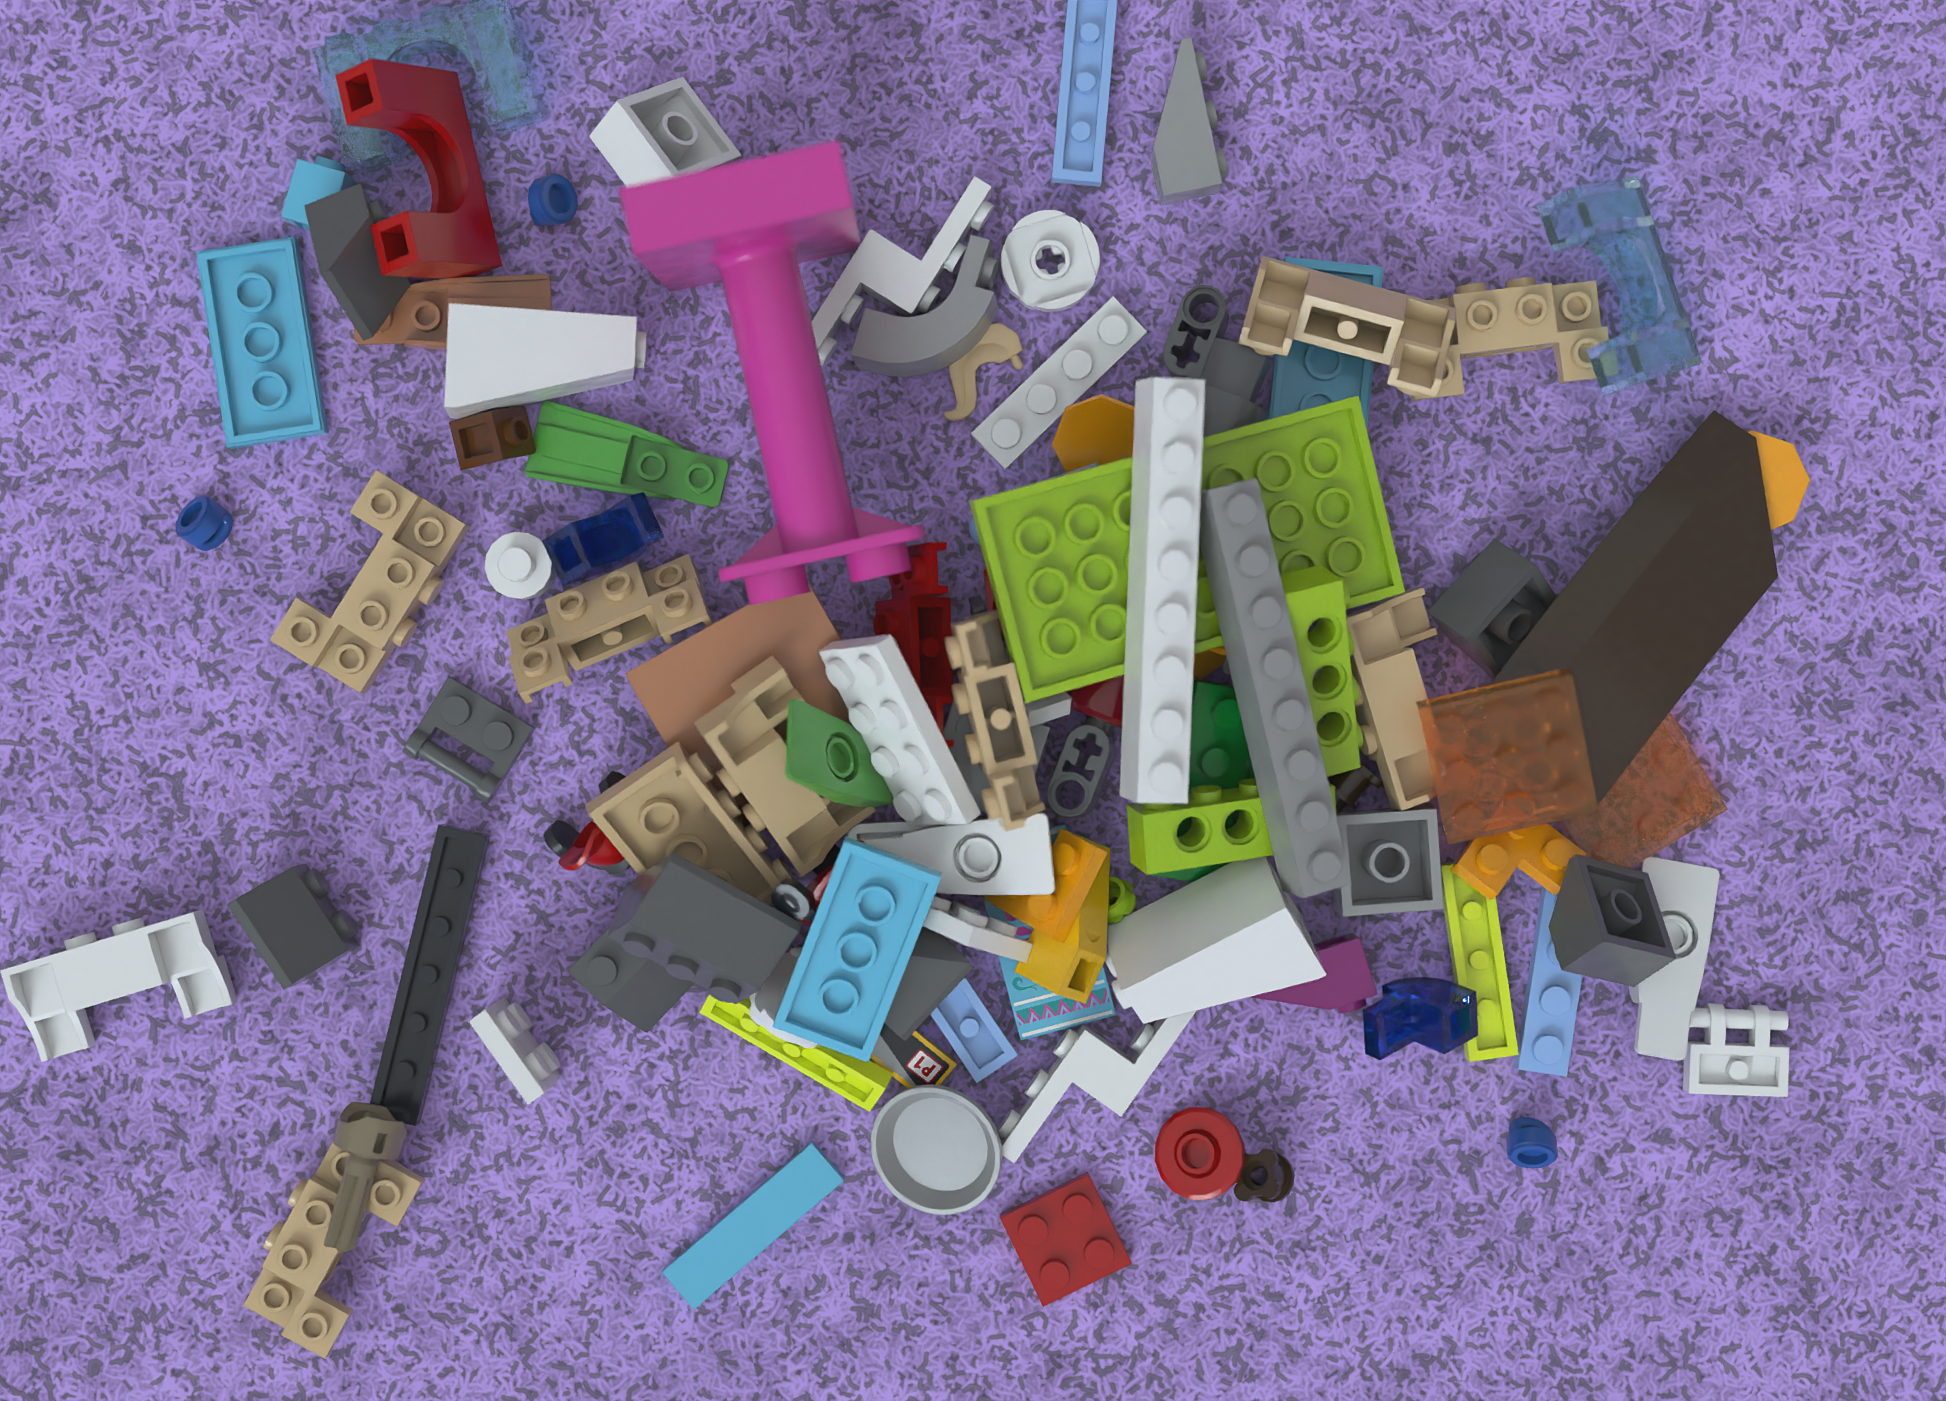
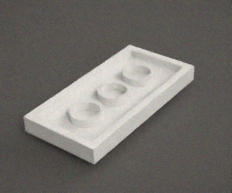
[818,635,981,825]

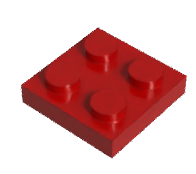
[1000,1172,1132,1307]

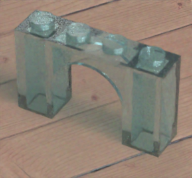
[312,0,546,175]
[1536,176,1703,397]

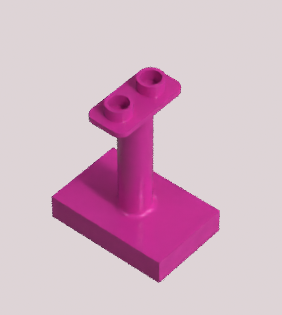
[619,140,926,605]

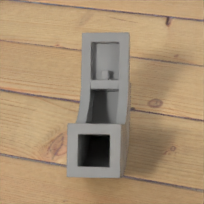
[850,235,999,377]

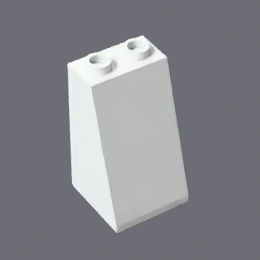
[444,303,646,419]
[1105,856,1327,1024]

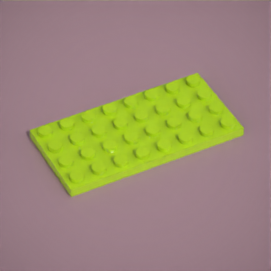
[969,396,1405,703]

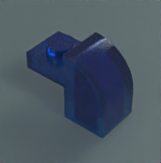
[542,492,664,586]
[1362,977,1478,1060]

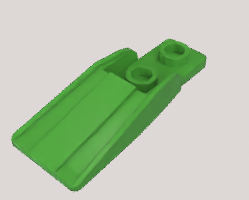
[525,401,729,508]
[786,699,894,807]

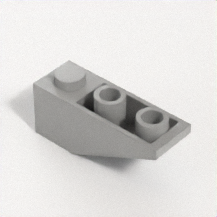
[1150,37,1228,206]

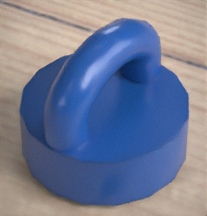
[528,174,578,226]
[175,495,233,551]
[1506,1117,1558,1169]

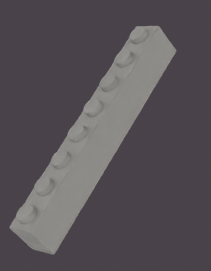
[1199,478,1352,898]

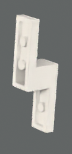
[812,176,994,367]
[997,1010,1197,1163]

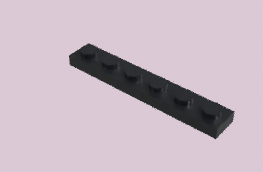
[370,824,491,1126]

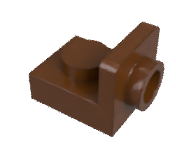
[449,406,536,470]

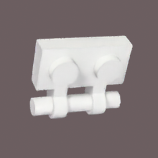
[1683,1003,1790,1097]

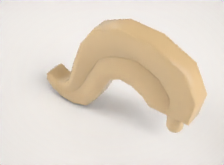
[944,323,1023,422]

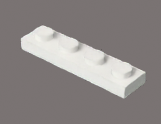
[971,296,1147,470]

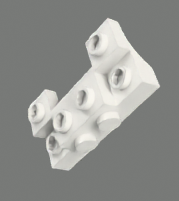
[0,909,238,1062]

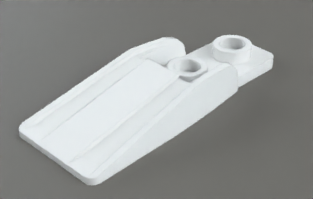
[862,813,1055,895]
[1629,856,1720,1061]

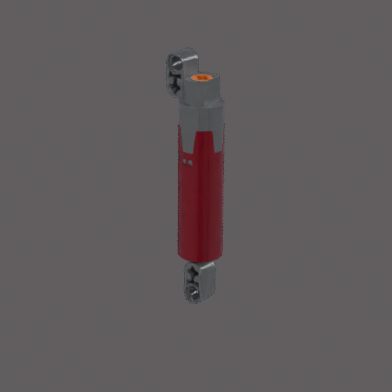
[1047,285,1270,818]

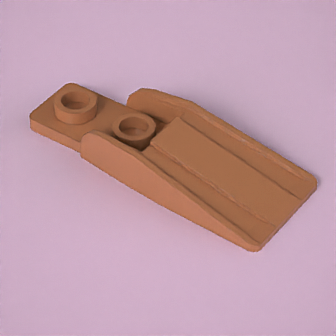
[354,274,552,351]

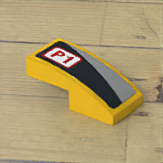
[870,1023,957,1088]

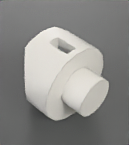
[485,532,558,600]

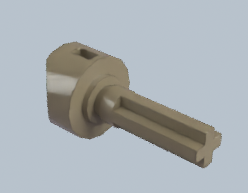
[324,1102,407,1252]

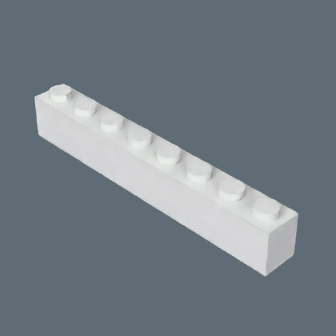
[1120,377,1205,804]

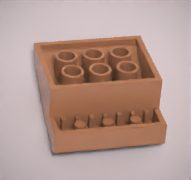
[625,580,853,831]

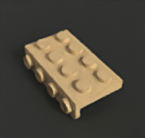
[585,741,795,905]

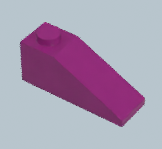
[1251,933,1378,1013]

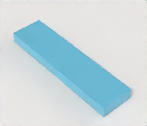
[662,1140,845,1310]

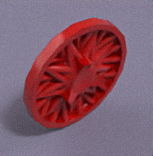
[1155,1107,1245,1200]

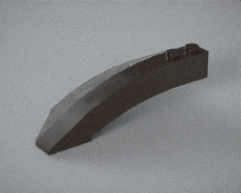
[1459,410,1778,817]

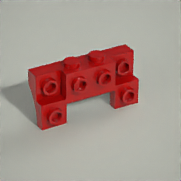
[873,542,954,747]

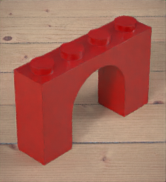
[335,58,502,279]

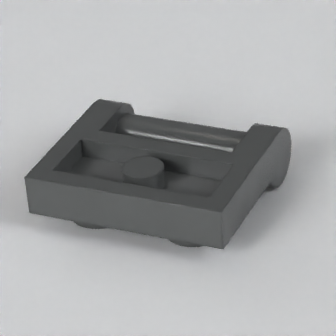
[402,676,536,804]

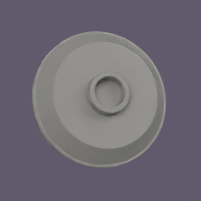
[871,1084,1002,1215]

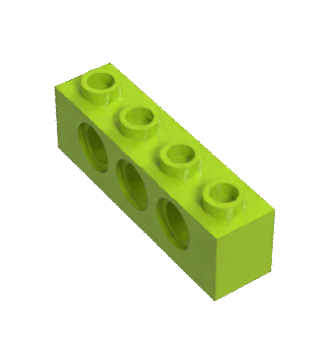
[1280,565,1363,777]
[1126,778,1336,875]

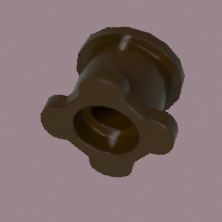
[1327,763,1383,812]
[1234,1149,1295,1203]

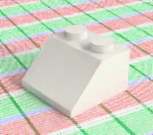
[589,77,742,187]

